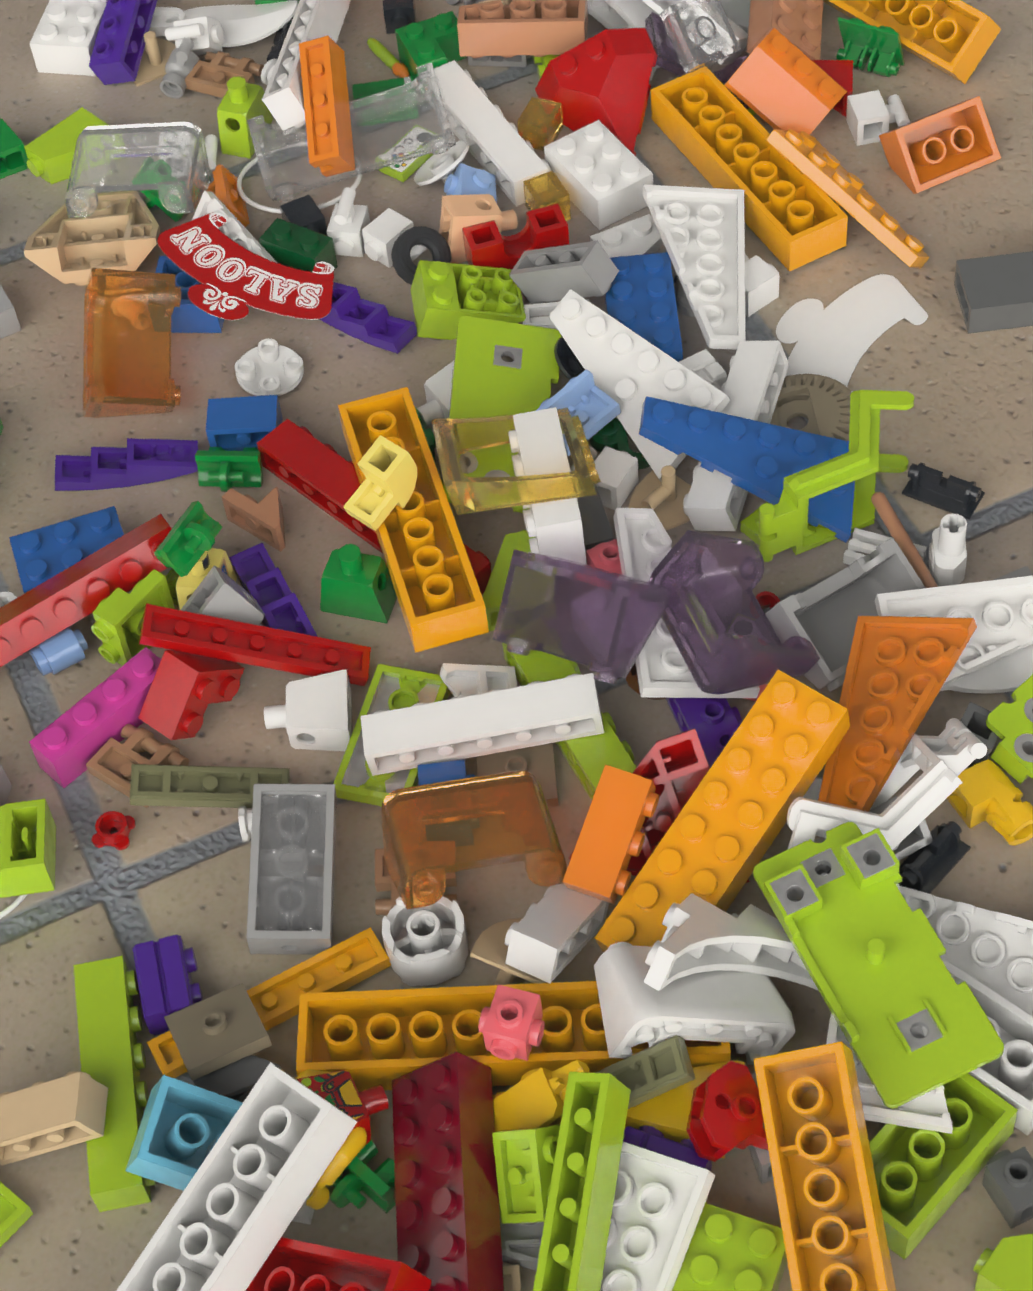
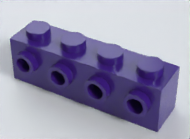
[89,0,157,85]
[666,698,742,768]

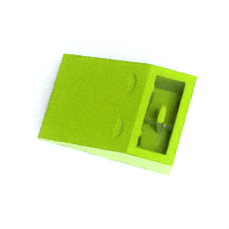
[410,260,526,340]
[0,798,56,898]

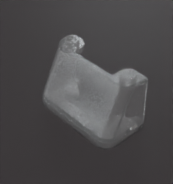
[65,122,212,218]

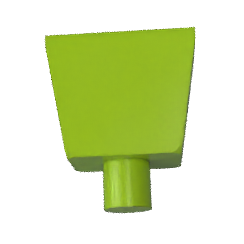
[217,76,273,159]

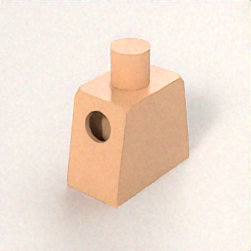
[439,194,518,264]

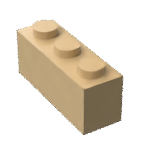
[0,1071,108,1166]

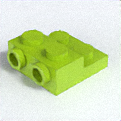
[91,569,175,666]

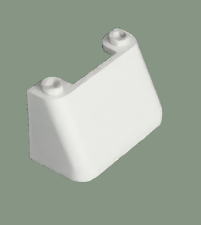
[594,942,795,1065]

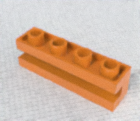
[299,36,355,177]

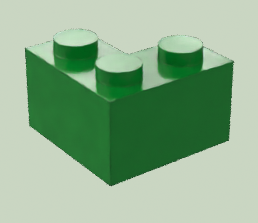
[395,11,467,95]

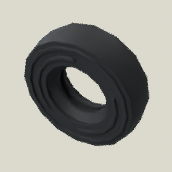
[391,226,451,285]

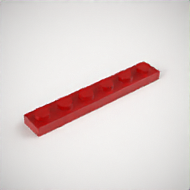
[139,604,371,686]

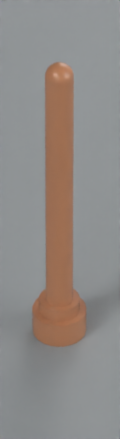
[871,492,939,588]

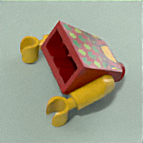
[295,1069,389,1210]

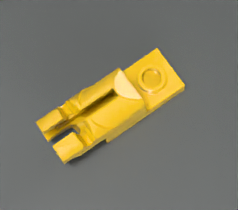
[946,759,1033,846]

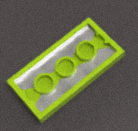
[333,664,450,812]

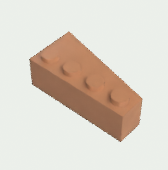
[457,0,588,58]

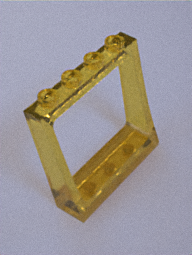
[432,408,601,515]

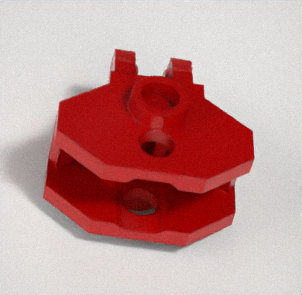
[686,1060,769,1162]

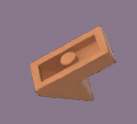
[222,487,285,552]

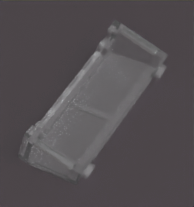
[247,63,457,202]

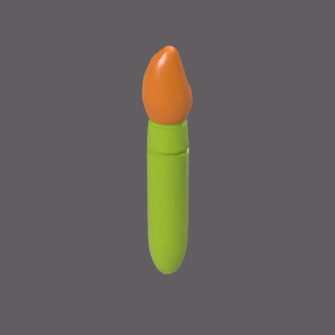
[367,38,410,78]

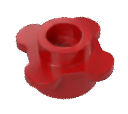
[92,811,136,850]

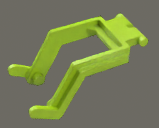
[759,390,914,562]

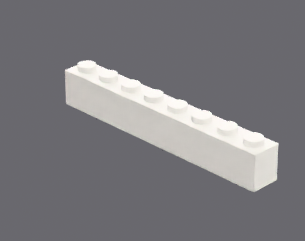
[262,0,351,130]

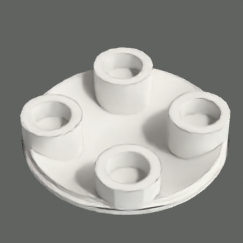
[234,338,304,396]

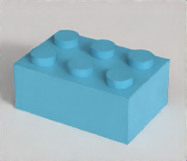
[125,1075,243,1191]

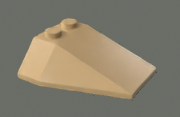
[24,190,160,286]

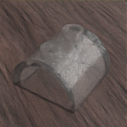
[660,0,741,74]

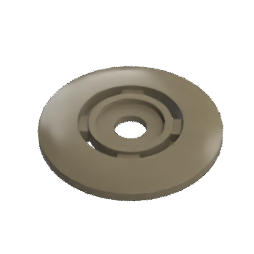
[770,374,852,441]

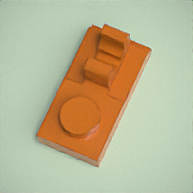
[206,164,250,227]

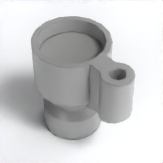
[160,38,199,99]

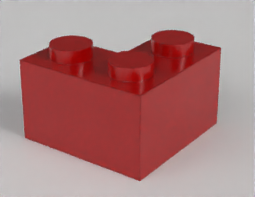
[138,650,245,740]

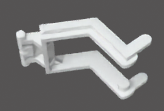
[787,718,987,850]

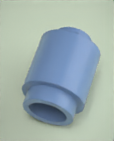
[29,627,88,676]

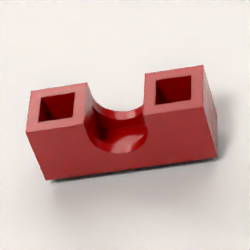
[462,203,570,269]

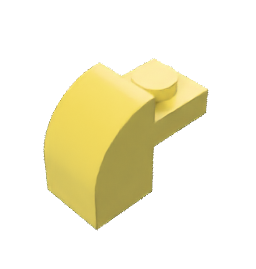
[343,435,417,531]

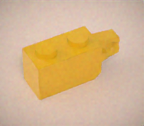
[493,1060,590,1132]

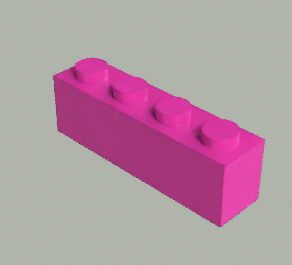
[29,647,161,788]

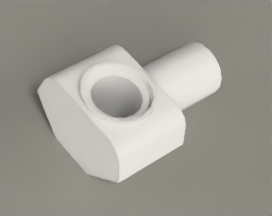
[929,513,967,587]

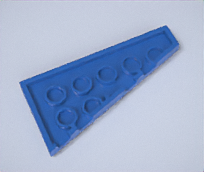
[639,396,855,543]

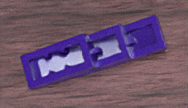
[319,282,417,354]
[55,438,198,491]
[229,543,318,637]

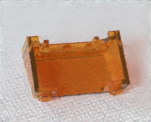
[83,268,181,418]
[381,770,567,910]

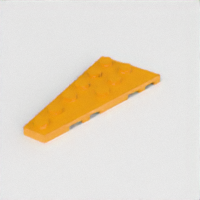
[766,129,930,268]

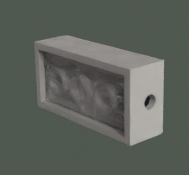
[247,784,337,954]

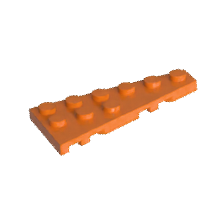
[818,616,977,812]

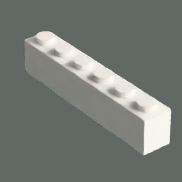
[422,60,551,207]
[683,340,789,531]
[361,673,604,776]

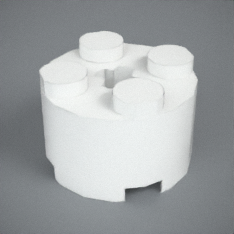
[382,889,468,987]

